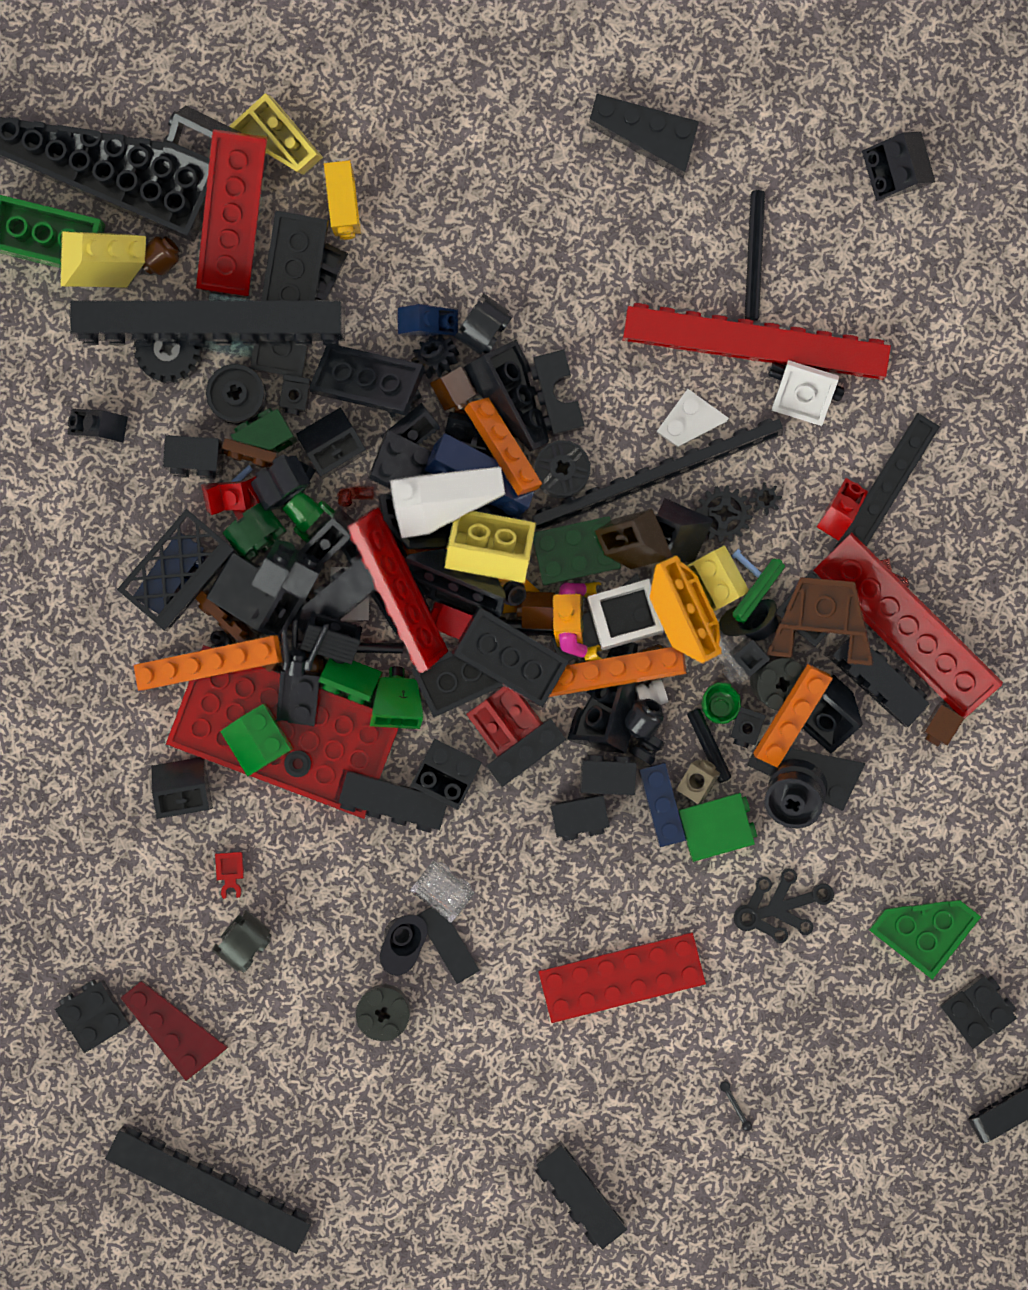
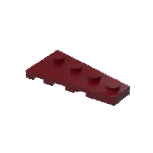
[121,980,228,1081]

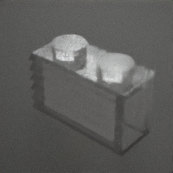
[410,860,475,923]

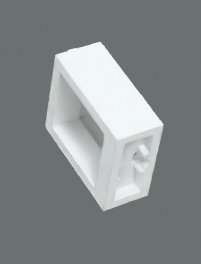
[587,579,664,651]

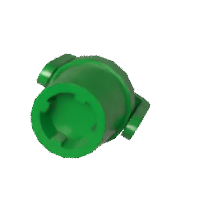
[282,492,334,540]

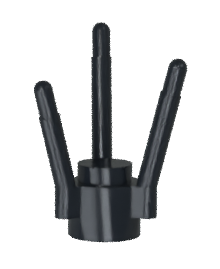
[282,619,329,677]

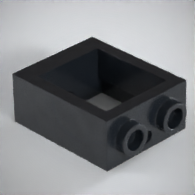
[163,105,242,145]

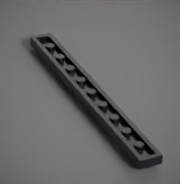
[532,418,783,532]

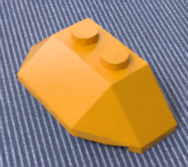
[649,556,722,664]

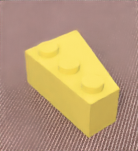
[229,93,323,175]

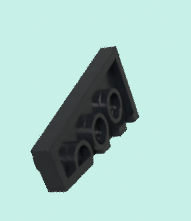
[551,573,654,661]
[747,741,866,811]

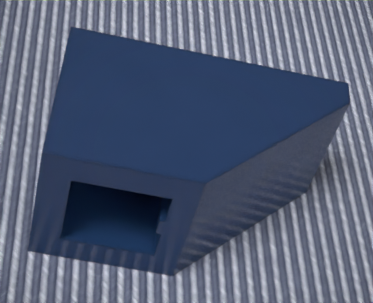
[398,304,458,337]

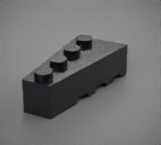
[589,94,699,178]

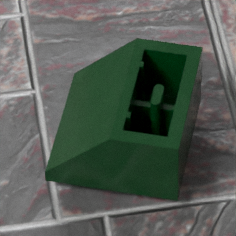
[231,408,298,454]

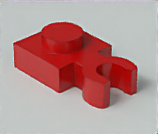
[215,851,244,899]

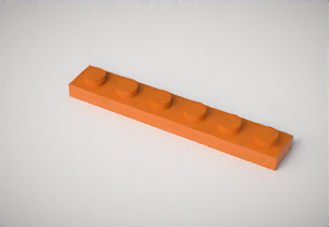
[133,635,283,691]
[549,647,687,697]

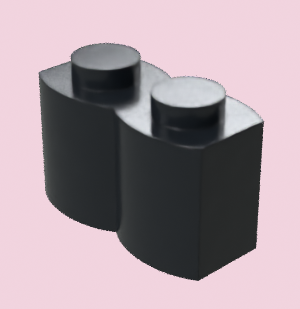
[251,454,311,511]

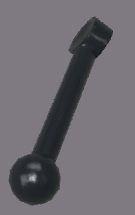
[720,1081,752,1131]

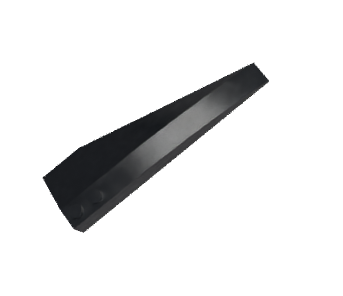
[0,117,210,242]

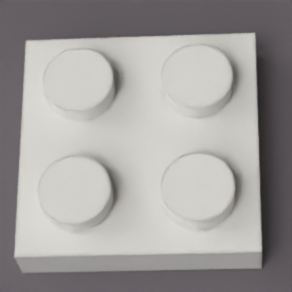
[772,360,839,426]

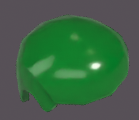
[701,682,741,724]

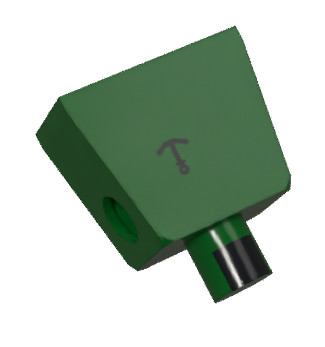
[370,666,423,729]

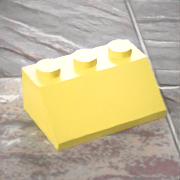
[61,232,146,287]

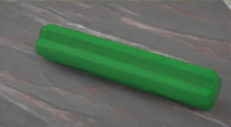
[733,558,785,623]

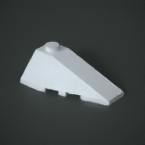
[391,467,505,538]

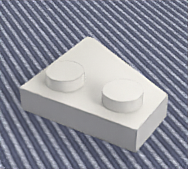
[657,389,729,447]

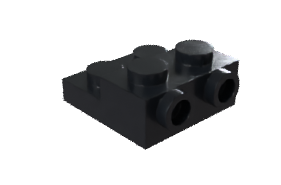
[939,974,1017,1049]
[55,979,131,1053]

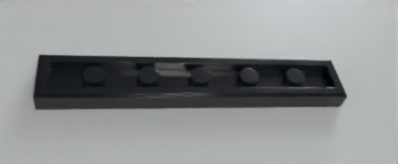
[834,413,940,548]

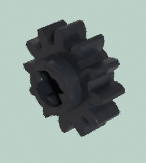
[411,335,459,379]

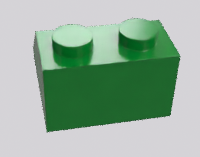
[220,704,293,777]

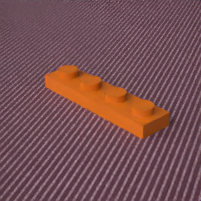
[464,397,542,496]
[753,664,833,768]

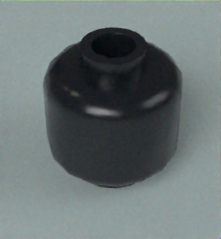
[624,699,664,739]

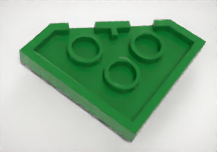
[868,900,981,980]

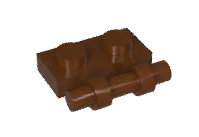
[222,438,277,468]

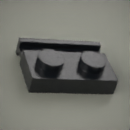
[276,668,321,726]

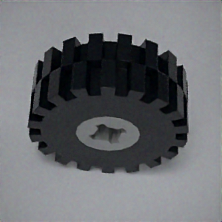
[134,341,203,384]

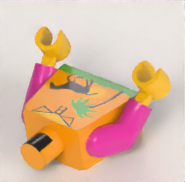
[553,582,603,662]

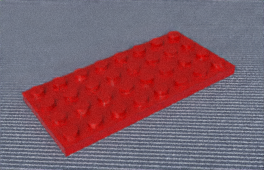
[166,645,399,819]

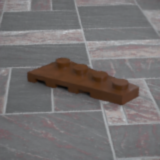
[195,590,284,672]

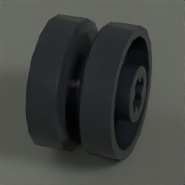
[206,364,268,426]
[764,759,828,829]

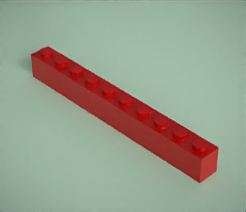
[622,303,891,380]

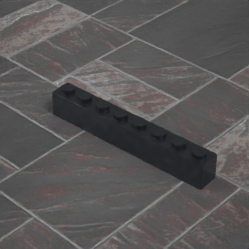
[105,1125,313,1254]

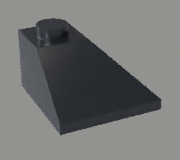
[802,674,863,754]

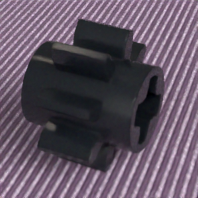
[748,482,782,516]

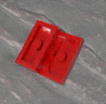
[466,686,543,757]

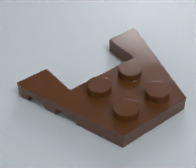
[767,577,873,666]

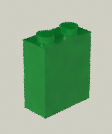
[678,792,757,862]

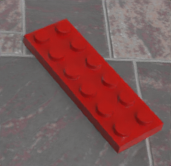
[196,129,267,296]
[348,507,448,673]
[538,932,706,1023]

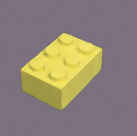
[445,511,536,583]

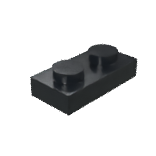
[445,411,488,448]

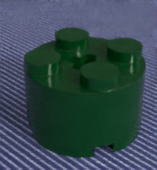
[223,503,287,561]

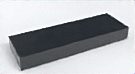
[417,901,480,984]

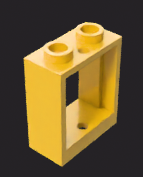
[324,160,361,240]

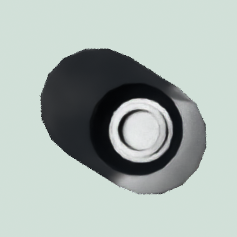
[719,599,779,641]
[379,914,428,976]

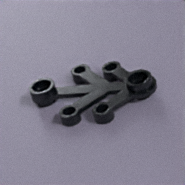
[733,868,834,943]

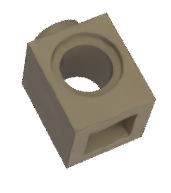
[676,759,721,804]

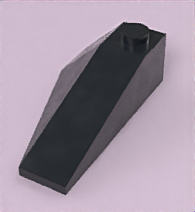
[464,340,550,452]
[567,642,638,753]

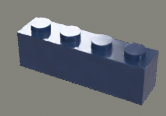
[425,433,534,518]

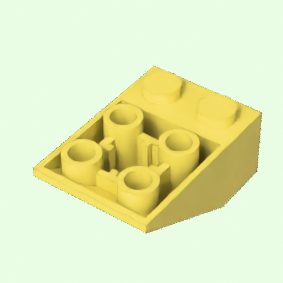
[687,545,749,612]

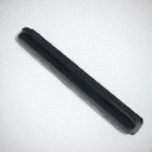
[744,190,765,321]

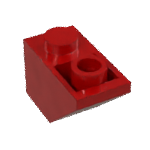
[817,478,868,541]
[431,602,472,640]

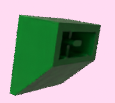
[319,658,383,704]

